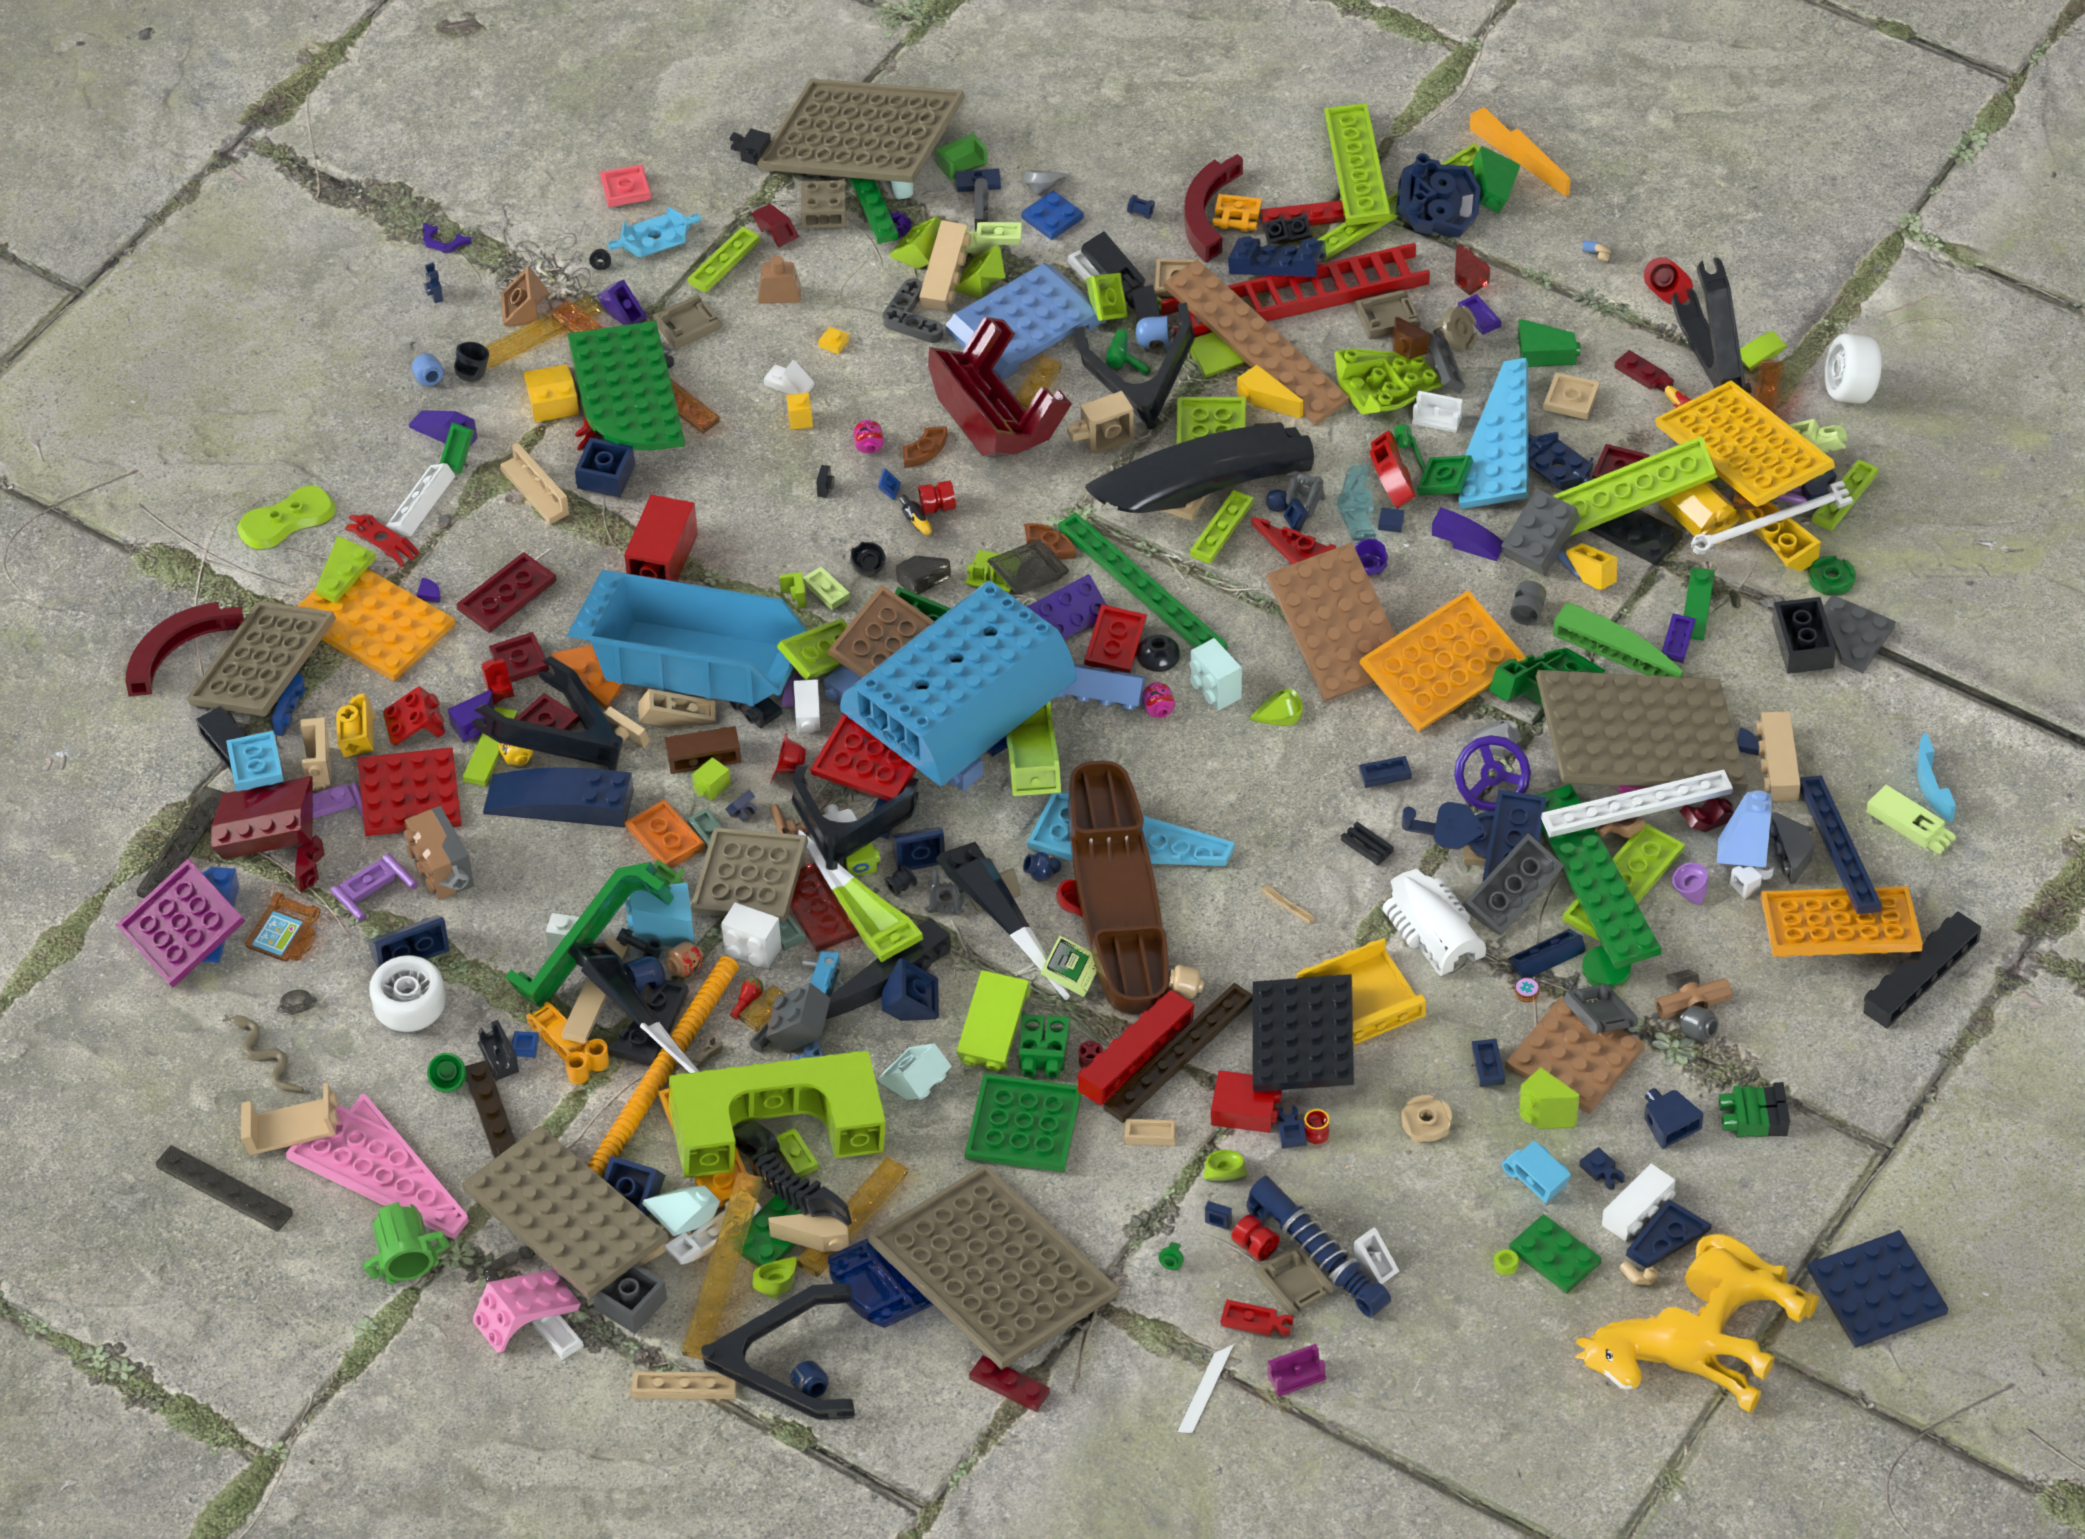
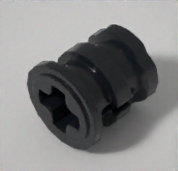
[885,864,917,896]

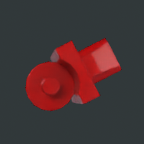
[481,658,514,705]

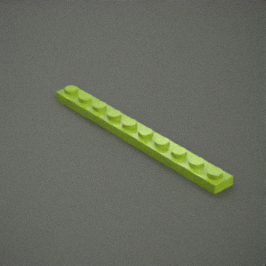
[1317,143,1480,262]

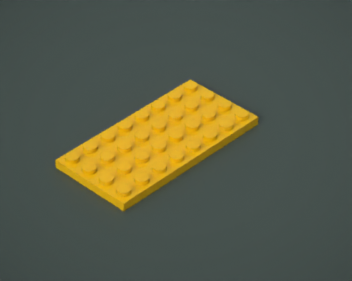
[1655,380,1835,507]

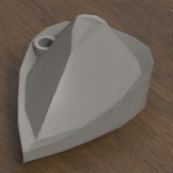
[1022,170,1068,194]
[1463,720,1519,756]

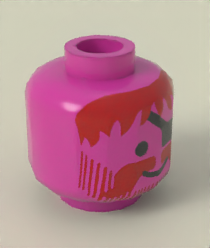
[853,420,884,454]
[1142,682,1175,718]

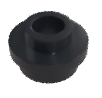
[589,249,611,270]

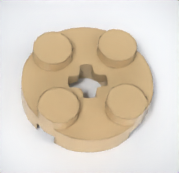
[1401,1095,1452,1143]

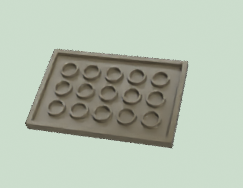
[187,601,336,716]

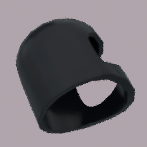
[454,342,489,382]

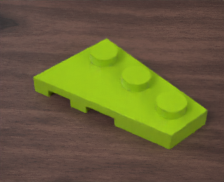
[316,535,376,604]

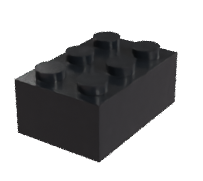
[1772,597,1836,674]

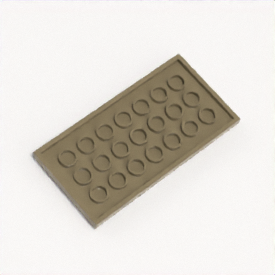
[461,1126,668,1299]

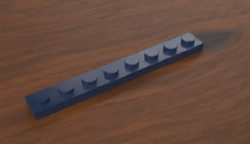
[1800,775,1882,915]

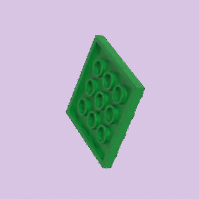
[965,1073,1082,1173]

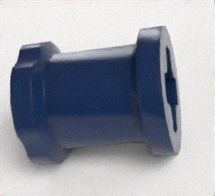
[1127,194,1155,219]

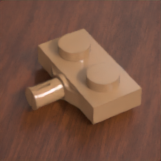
[1595,817,1645,839]

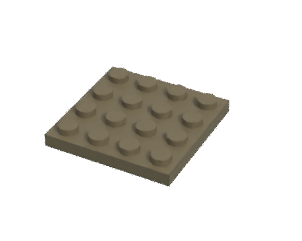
[690,827,808,922]

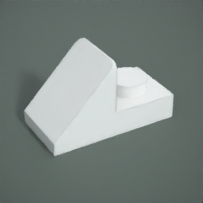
[764,360,814,395]

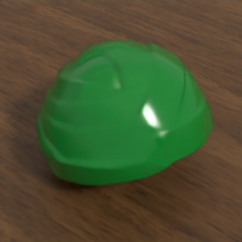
[427,1053,467,1093]

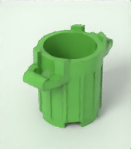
[363,1202,450,1285]

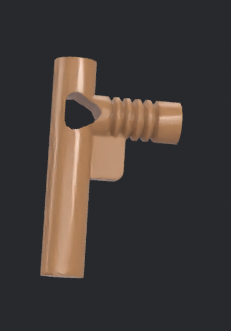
[770,804,808,835]

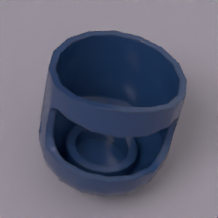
[624,956,665,995]

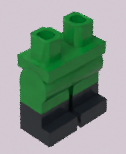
[1718,1082,1790,1138]

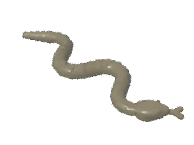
[222,1014,304,1092]

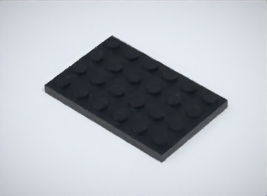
[1253,974,1355,1092]

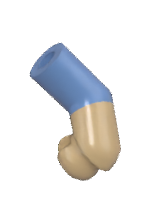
[1582,240,1611,262]

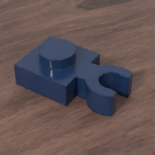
[424,262,443,303]
[1278,1106,1307,1149]
[1579,1147,1625,1190]

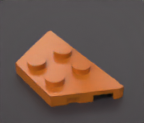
[551,645,625,711]

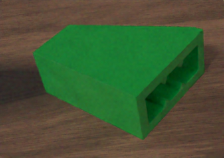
[1472,146,1521,213]
[1518,319,1581,367]

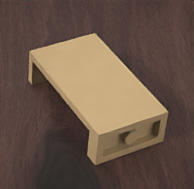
[241,1082,339,1156]

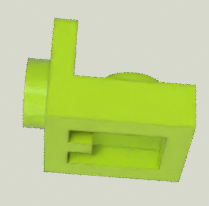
[779,572,807,609]

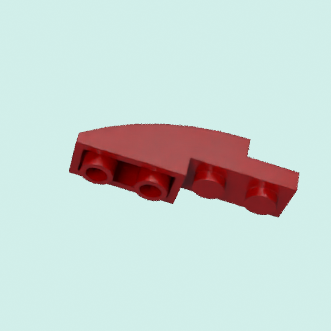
[1369,430,1416,509]

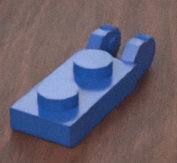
[272,673,305,736]

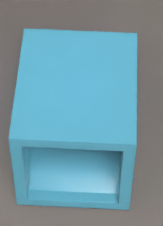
[625,883,695,947]

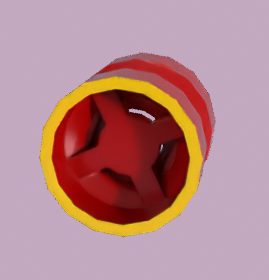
[1304,1109,1330,1144]

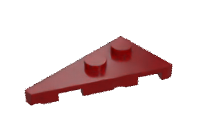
[1251,517,1336,564]

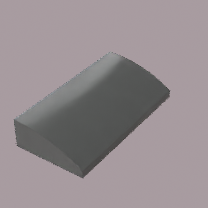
[1463,833,1564,936]

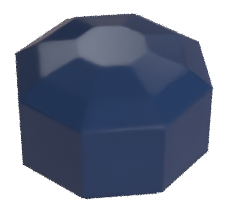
[1266,489,1288,512]

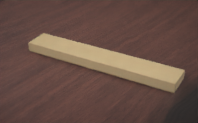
[562,935,630,1044]

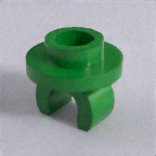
[1158,1242,1184,1270]

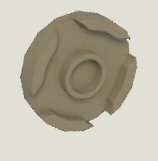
[1433,306,1477,351]

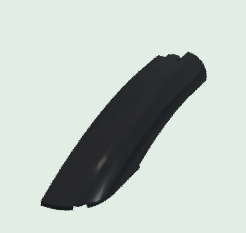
[1085,423,1314,513]

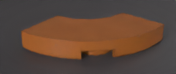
[903,426,948,468]
[1024,523,1076,560]

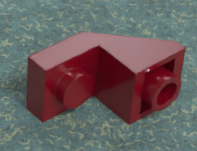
[751,203,799,248]
[1679,797,1734,832]
[295,835,325,892]

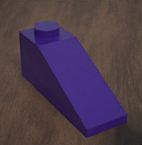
[409,410,477,446]

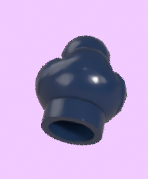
[1023,852,1061,882]

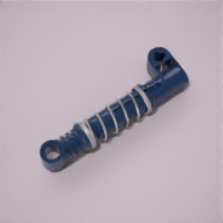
[1246,1175,1391,1318]

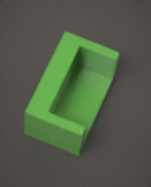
[936,133,988,180]

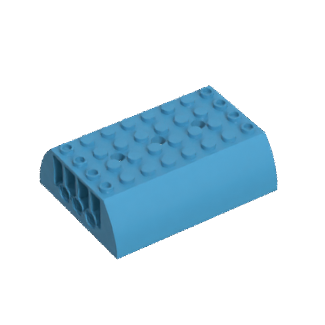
[840,581,1077,787]

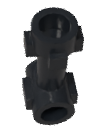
[616,927,662,959]

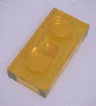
[739,984,786,1032]

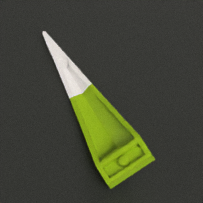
[798,830,923,962]

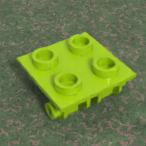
[965,550,1023,593]

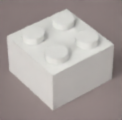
[721,903,782,970]

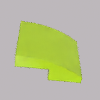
[1190,332,1246,378]

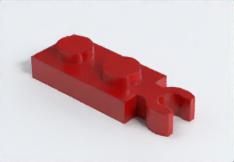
[1220,1299,1294,1337]

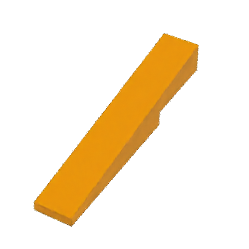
[1470,107,1571,196]

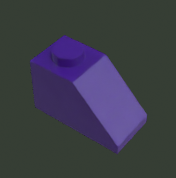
[597,279,647,325]
[448,690,494,743]

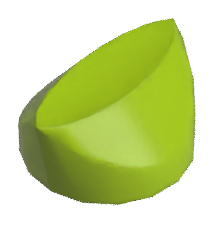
[1203,1150,1248,1181]

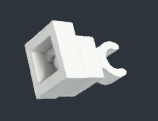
[1729,865,1774,899]

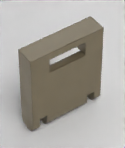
[1355,290,1421,339]
[653,295,722,350]
[1256,1244,1334,1316]

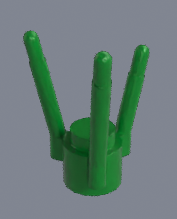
[1394,424,1426,472]

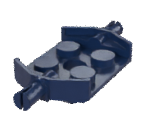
[1528,432,1594,490]

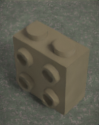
[801,180,846,228]

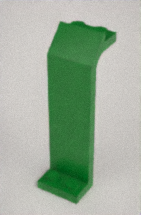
[505,862,674,1008]

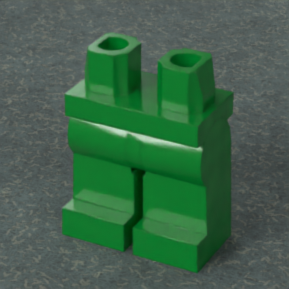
[1019,1014,1070,1079]

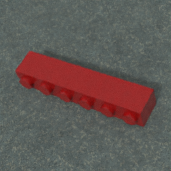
[1077,990,1195,1106]

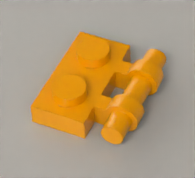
[1212,194,1262,232]

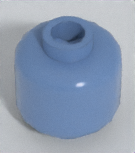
[412,353,444,387]

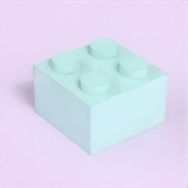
[1190,638,1242,711]

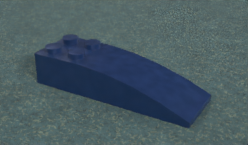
[483,767,634,828]

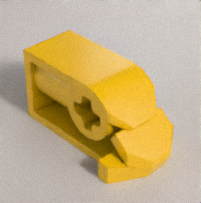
[336,693,375,758]

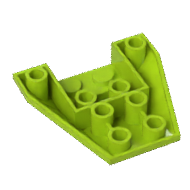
[1334,348,1443,415]

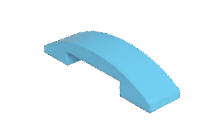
[1917,733,1956,822]

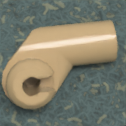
[1619,1260,1658,1286]

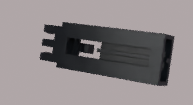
[1081,231,1146,309]

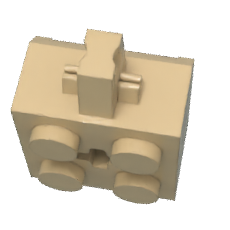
[1067,391,1134,453]

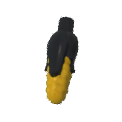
[899,495,932,536]

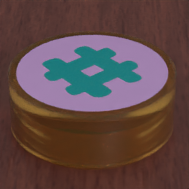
[1514,977,1540,1002]

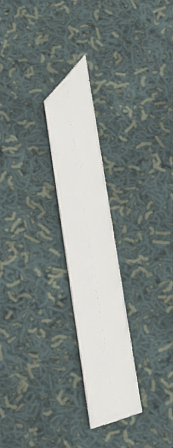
[1178,1344,1234,1433]

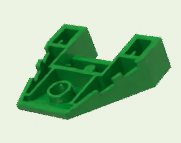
[1489,648,1605,725]

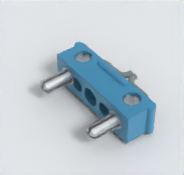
[802,951,844,997]

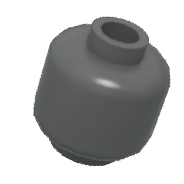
[1680,1005,1719,1041]

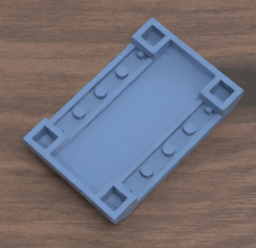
[946,263,1107,381]

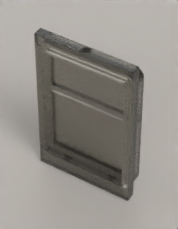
[987,539,1069,595]

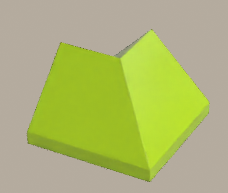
[954,245,1005,299]
[1086,273,1128,321]

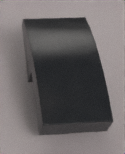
[1263,214,1313,245]

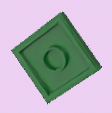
[1416,455,1474,495]

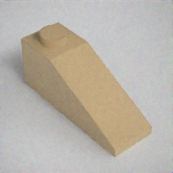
[638,689,716,727]
[768,1214,849,1252]

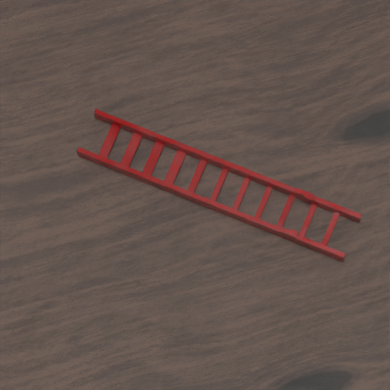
[1161,243,1430,340]

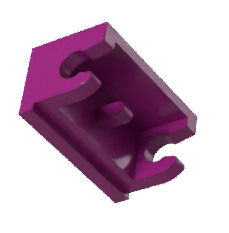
[1268,1344,1326,1397]

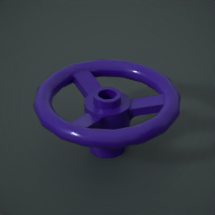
[1454,735,1531,811]

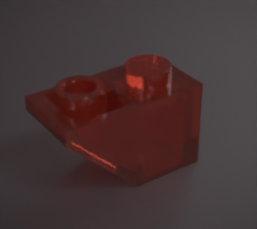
[1455,244,1490,296]

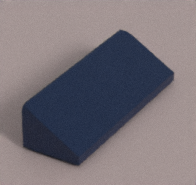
[1508,929,1586,979]

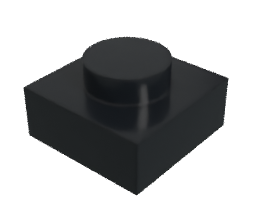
[816,465,835,498]

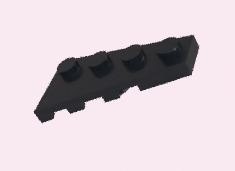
[608,980,689,1066]

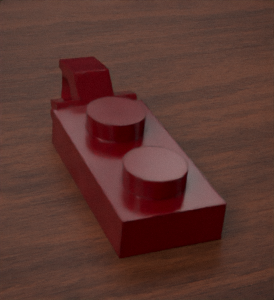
[1615,350,1674,392]

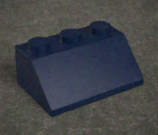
[368,915,450,969]

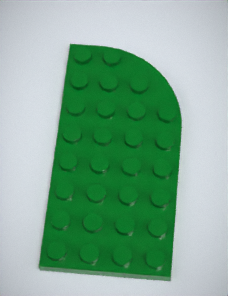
[567,321,685,450]

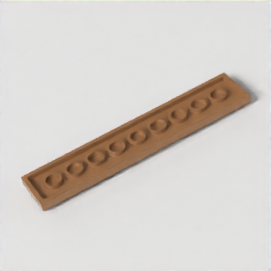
[1164,259,1350,426]

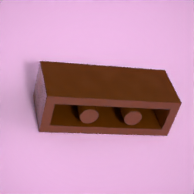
[665,726,742,774]

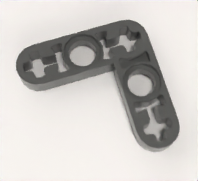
[883,278,943,343]

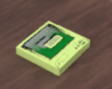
[1040,935,1097,997]

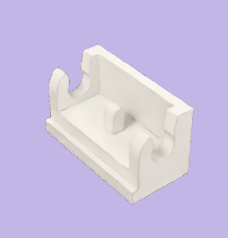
[1412,391,1463,433]

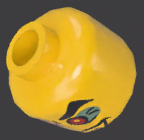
[499,743,533,767]

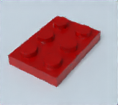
[1084,604,1147,673]

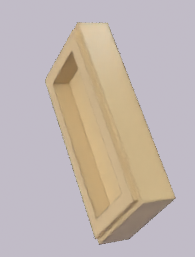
[1124,1119,1176,1146]

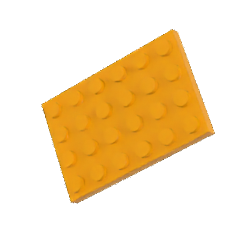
[297,569,455,682]
[1359,590,1526,733]
[1761,886,1923,957]

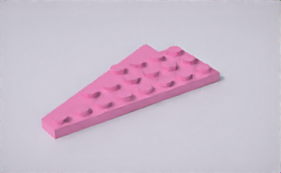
[286,1093,469,1240]

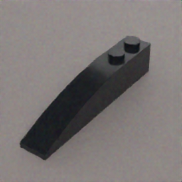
[196,706,248,774]
[826,918,951,1019]

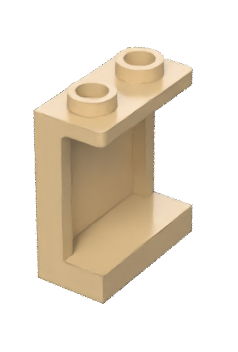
[300,717,332,793]

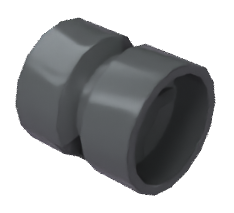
[1510,581,1547,626]

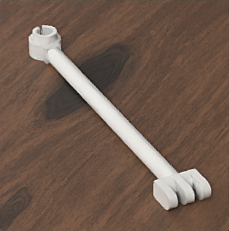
[1691,481,1853,555]

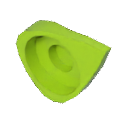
[1250,689,1303,726]
[752,1256,797,1299]

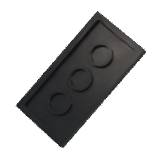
[1587,509,1683,566]

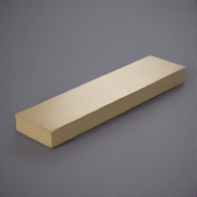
[631,1372,737,1399]

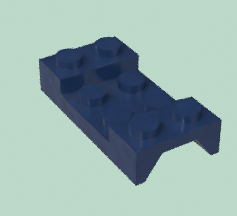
[1228,236,1326,277]

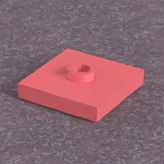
[600,164,651,207]

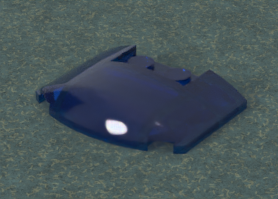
[828,1238,934,1328]

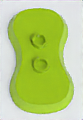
[237,485,336,549]

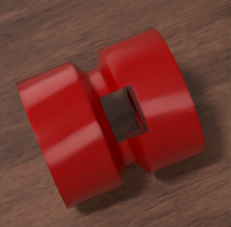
[918,480,956,515]
[1231,1214,1280,1262]

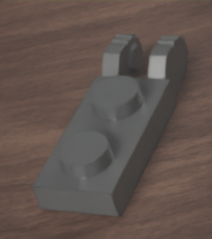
[974,178,988,232]

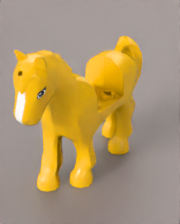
[1575,1233,1819,1414]

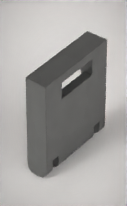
[1563,984,1638,1034]

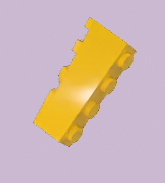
[1737,497,1821,572]

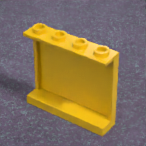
[1296,938,1426,1045]

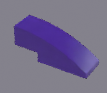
[1432,507,1504,561]

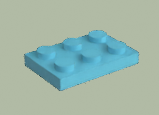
[226,731,284,792]

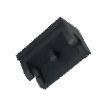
[477,1020,519,1081]

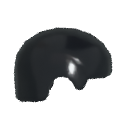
[850,541,886,576]

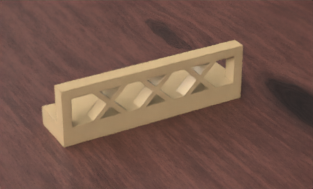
[500,442,569,525]

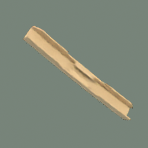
[1261,885,1315,924]

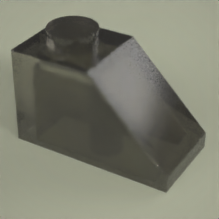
[896,555,951,595]

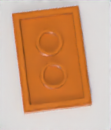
[625,799,706,868]

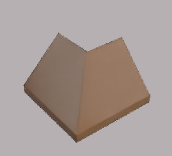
[501,267,550,326]

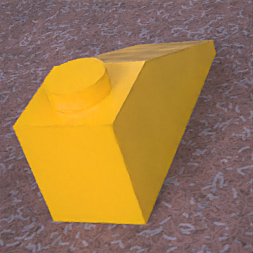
[1237,365,1303,419]

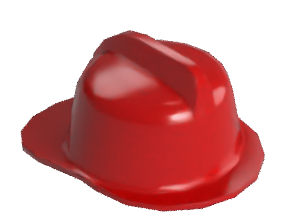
[1643,257,1693,305]
[770,733,806,784]

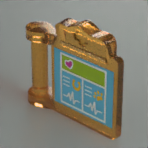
[245,892,321,962]

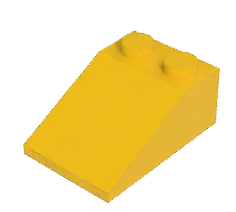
[523,364,579,423]

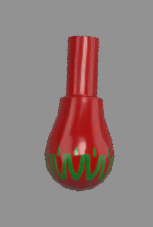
[730,977,764,1020]

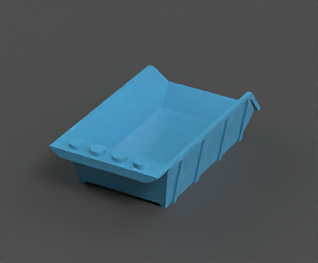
[567,570,808,706]

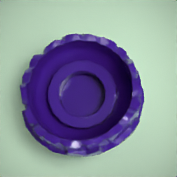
[1355,538,1388,576]

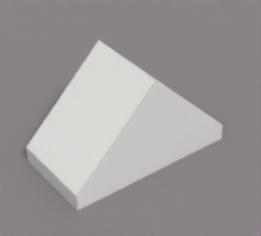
[1354,1228,1399,1284]

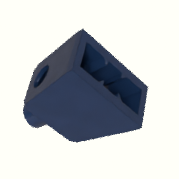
[1644,1088,1703,1149]

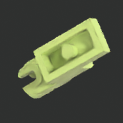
[965,222,1022,257]
[1788,419,1847,453]

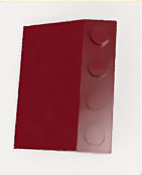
[211,776,313,860]

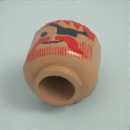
[665,941,703,978]

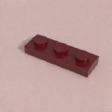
[969,1355,1050,1412]

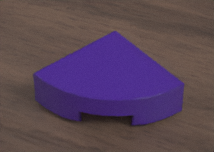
[417,578,441,603]

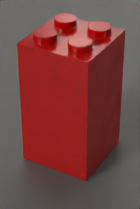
[624,494,698,582]

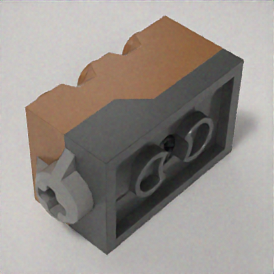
[403,806,474,900]

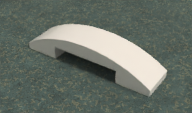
[665,1190,761,1265]

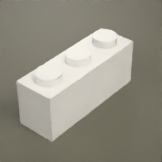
[1602,1164,1675,1242]

